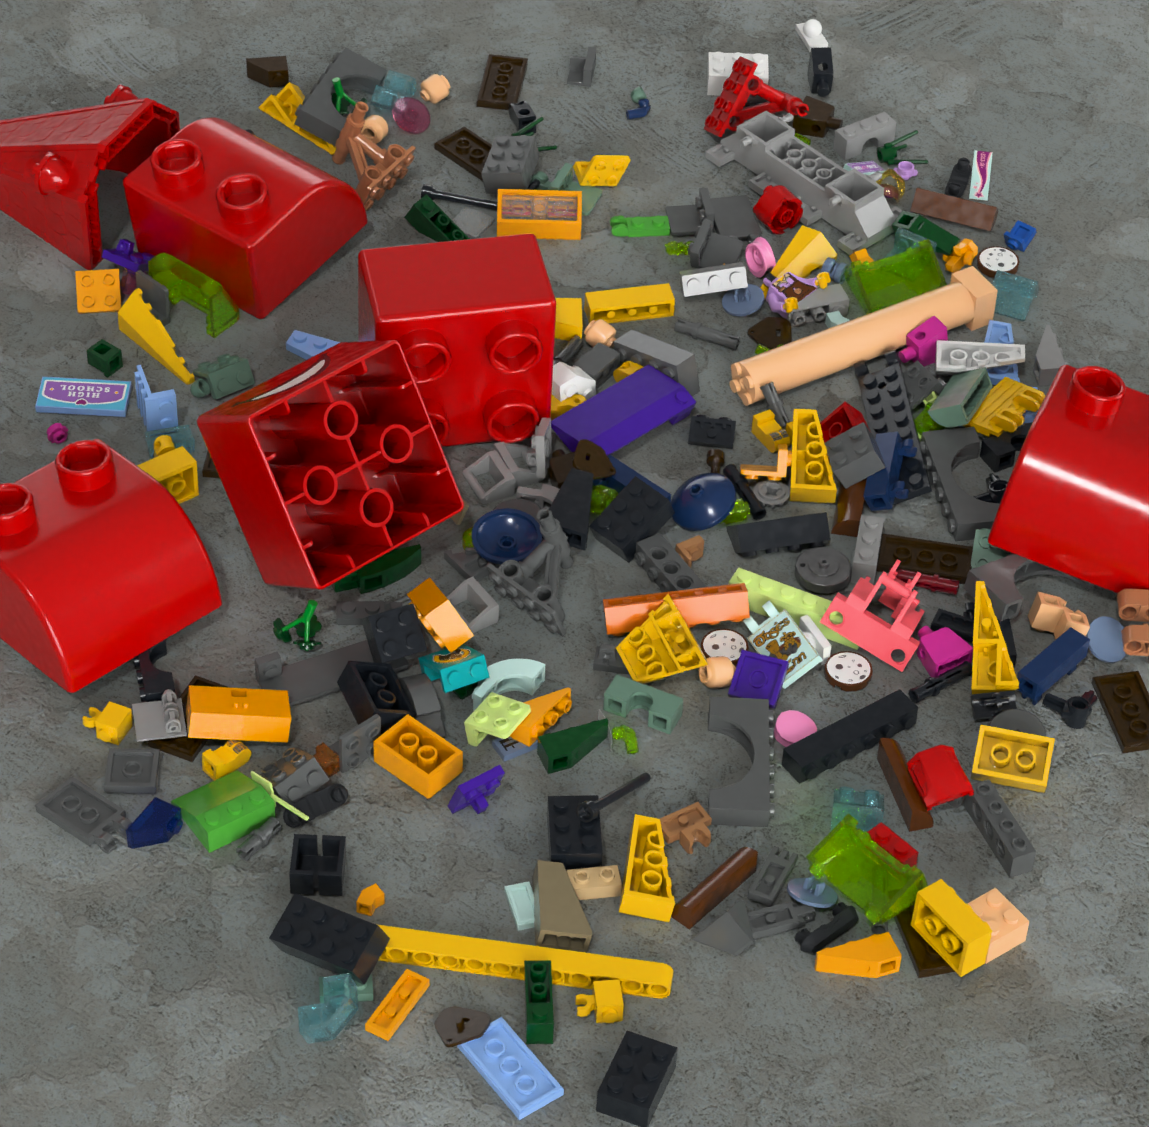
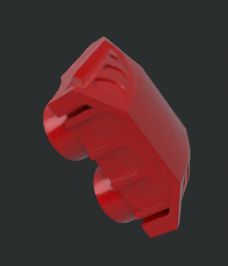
[907,745,974,811]

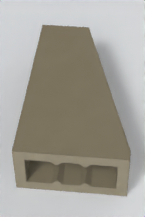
[532,860,592,953]

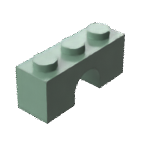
[603,674,683,734]

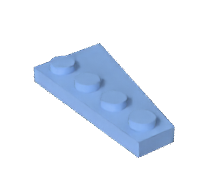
[984,320,1020,385]
[286,330,340,360]

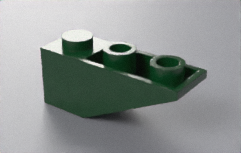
[404,194,470,242]
[892,211,960,256]
[537,718,608,774]
[524,960,554,1044]

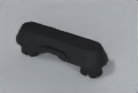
[944,157,972,198]
[283,783,348,828]
[795,902,858,954]

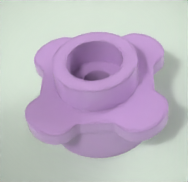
[893,161,918,180]

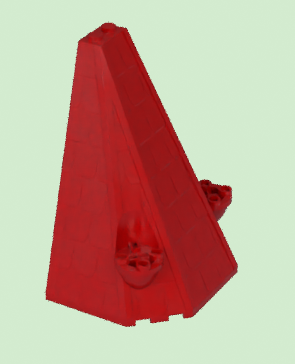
[0,84,180,270]

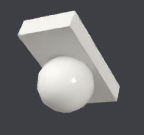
[795,19,828,52]
[799,615,831,665]

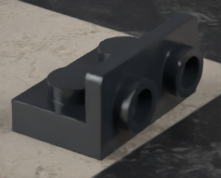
[688,415,736,449]

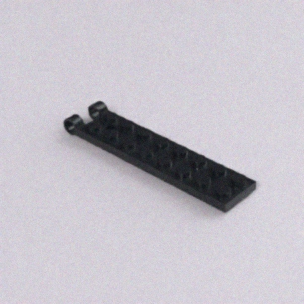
[854,349,932,505]

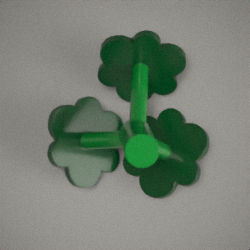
[331,77,368,116]
[273,600,322,651]

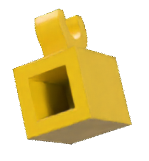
[82,701,133,746]
[575,979,624,1023]

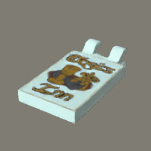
[743,600,823,689]

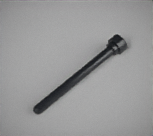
[421,184,498,210]
[576,773,651,823]

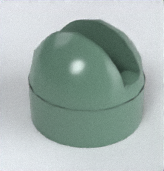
[631,86,647,104]
[190,378,210,398]

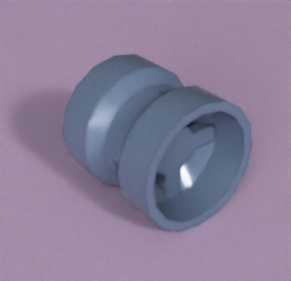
[821,257,849,284]

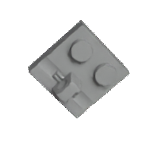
[526,418,552,478]

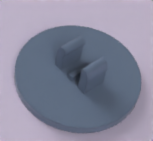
[722,284,765,316]
[1086,616,1126,663]
[787,876,838,908]

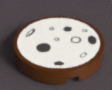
[977,246,1020,279]
[701,629,749,667]
[824,651,873,691]

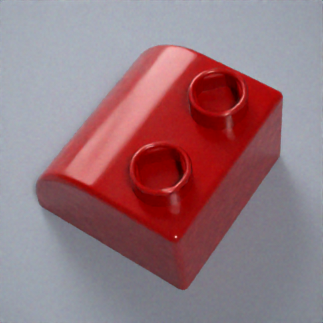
[123,117,368,319]
[988,364,1149,593]
[0,439,222,693]

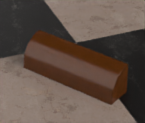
[910,188,999,232]
[831,478,867,537]
[877,738,934,832]
[671,847,758,930]

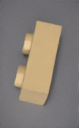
[567,865,622,900]

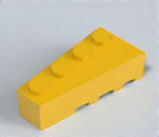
[790,409,837,503]
[619,814,675,922]

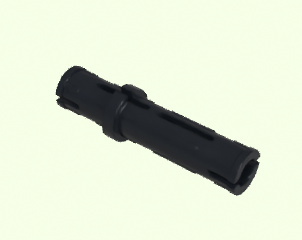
[723,464,767,520]
[908,661,972,703]

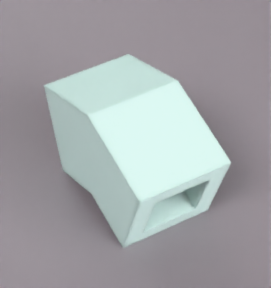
[825,311,850,328]

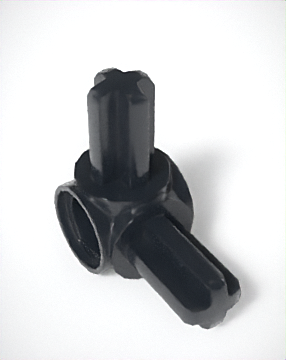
[973,473,1008,504]
[1042,690,1097,729]

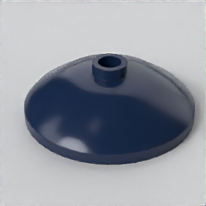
[671,473,736,531]
[472,508,542,565]

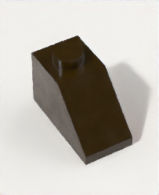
[246,56,289,88]

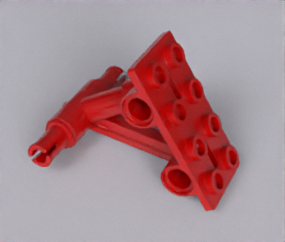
[704,56,809,138]

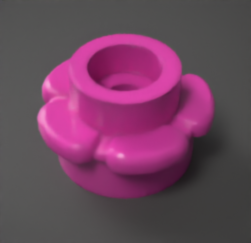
[47,423,68,444]

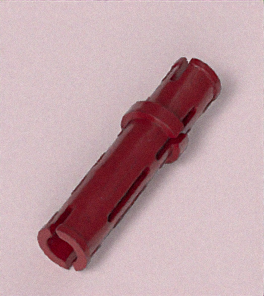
[889,567,960,595]

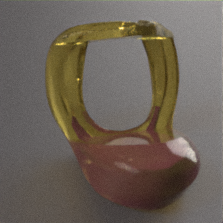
[876,169,905,201]

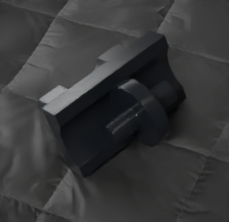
[970,690,1017,720]

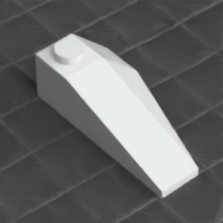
[935,340,1025,376]

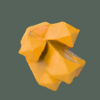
[942,238,978,273]

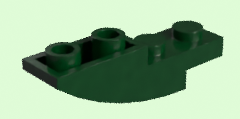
[332,544,421,594]

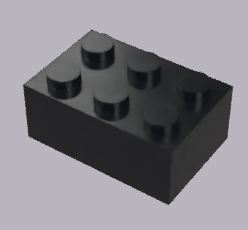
[589,476,675,563]
[337,661,416,735]
[547,795,603,872]
[596,1031,678,1127]

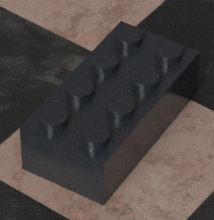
[269,893,390,985]

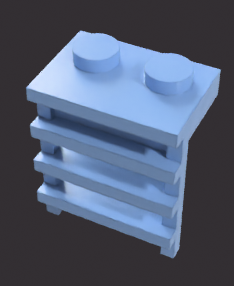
[134,365,178,434]

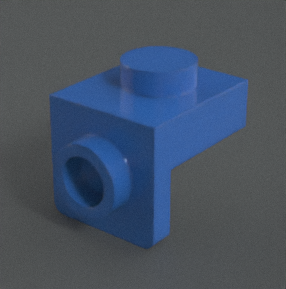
[1004,220,1037,252]

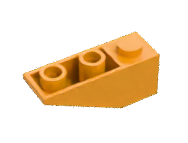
[509,687,572,747]
[814,932,902,978]

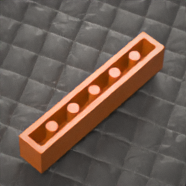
[603,583,750,636]

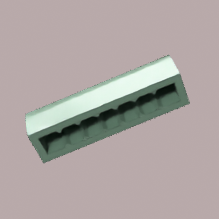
[928,367,993,427]

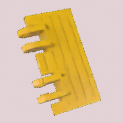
[962,377,1045,437]

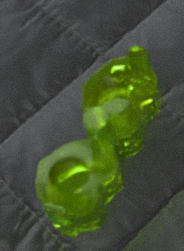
[665,241,694,255]

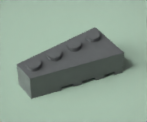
[613,329,700,396]

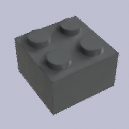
[824,422,886,489]

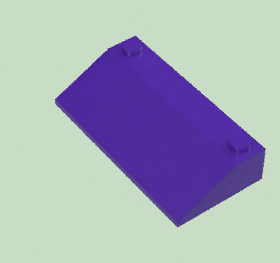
[551,364,696,460]

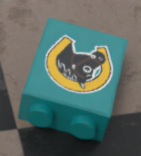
[418,644,490,693]

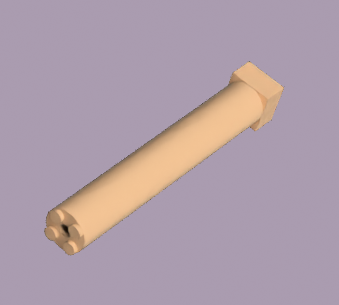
[729,266,998,406]

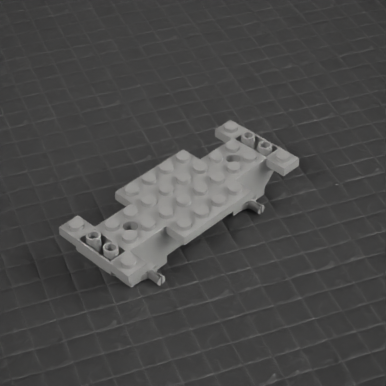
[705,111,902,255]

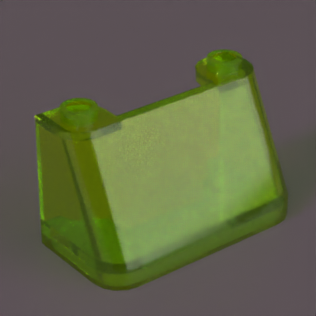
[844,239,947,314]
[148,253,240,338]
[806,813,928,924]

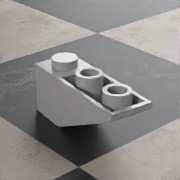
[787,283,850,327]
[1033,325,1068,386]

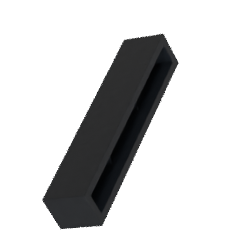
[782,689,918,784]

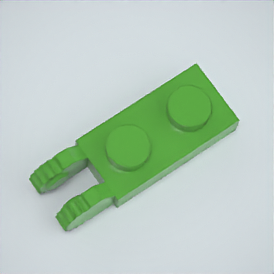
[610,215,670,237]

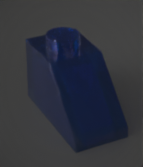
[126,797,183,849]

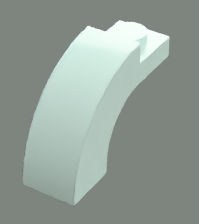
[472,659,545,711]

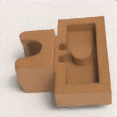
[660,802,712,854]

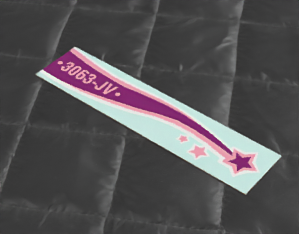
[969,150,993,201]

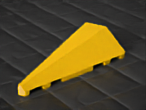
[258,82,336,155]
[760,225,837,299]
[118,288,195,385]
[971,581,1019,694]

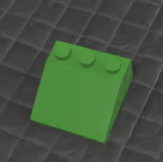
[171,770,275,853]

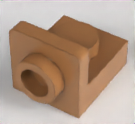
[675,535,704,568]

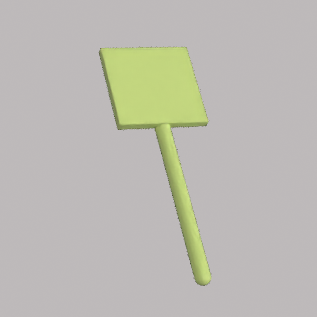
[251,771,309,821]

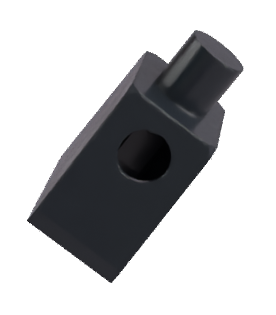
[807,47,833,97]

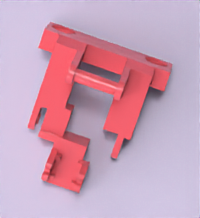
[820,559,925,672]

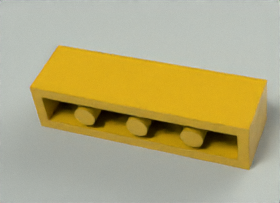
[584,283,675,324]

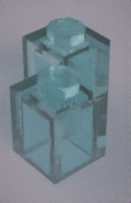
[370,70,417,114]
[298,973,359,1044]

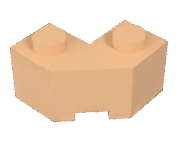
[1028,592,1090,639]

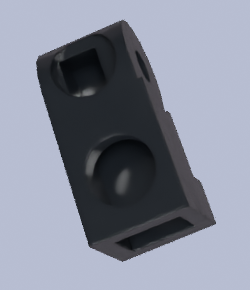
[508,101,536,135]

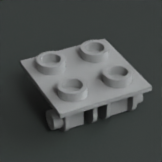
[132,689,187,742]

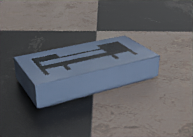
[492,734,544,762]

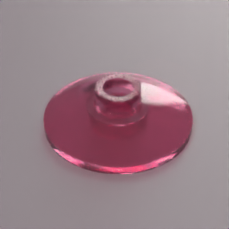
[392,97,430,134]

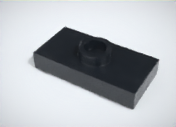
[931,609,974,643]

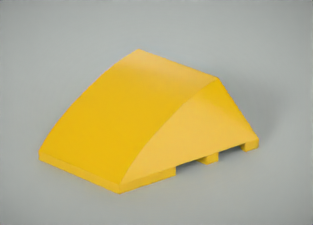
[616,594,708,684]

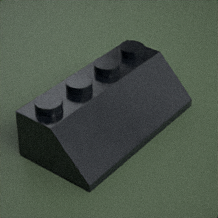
[726,512,831,557]

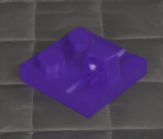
[102,239,162,272]
[728,650,789,709]
[448,765,505,814]

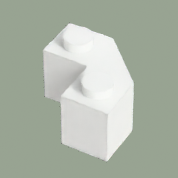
[552,362,596,402]

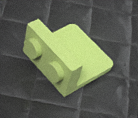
[464,692,531,747]

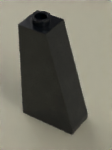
[542,468,593,551]

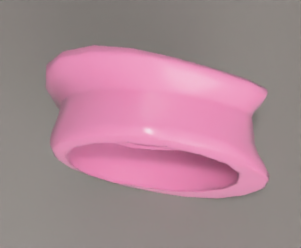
[745,237,776,278]
[774,710,817,747]

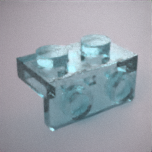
[144,425,195,459]

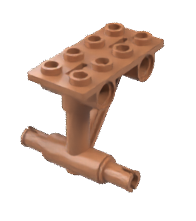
[332,101,416,211]

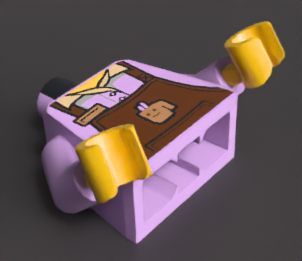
[763,272,831,319]

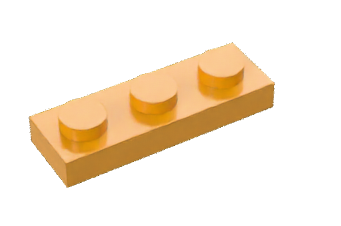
[365,969,430,1041]

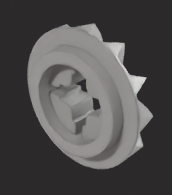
[753,480,790,509]

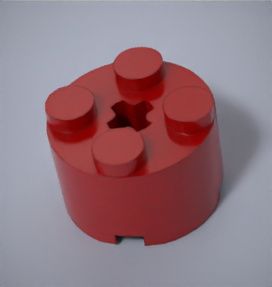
[753,185,803,234]

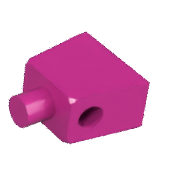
[898,316,948,367]
[917,626,973,678]

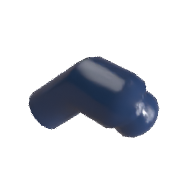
[626,98,651,120]

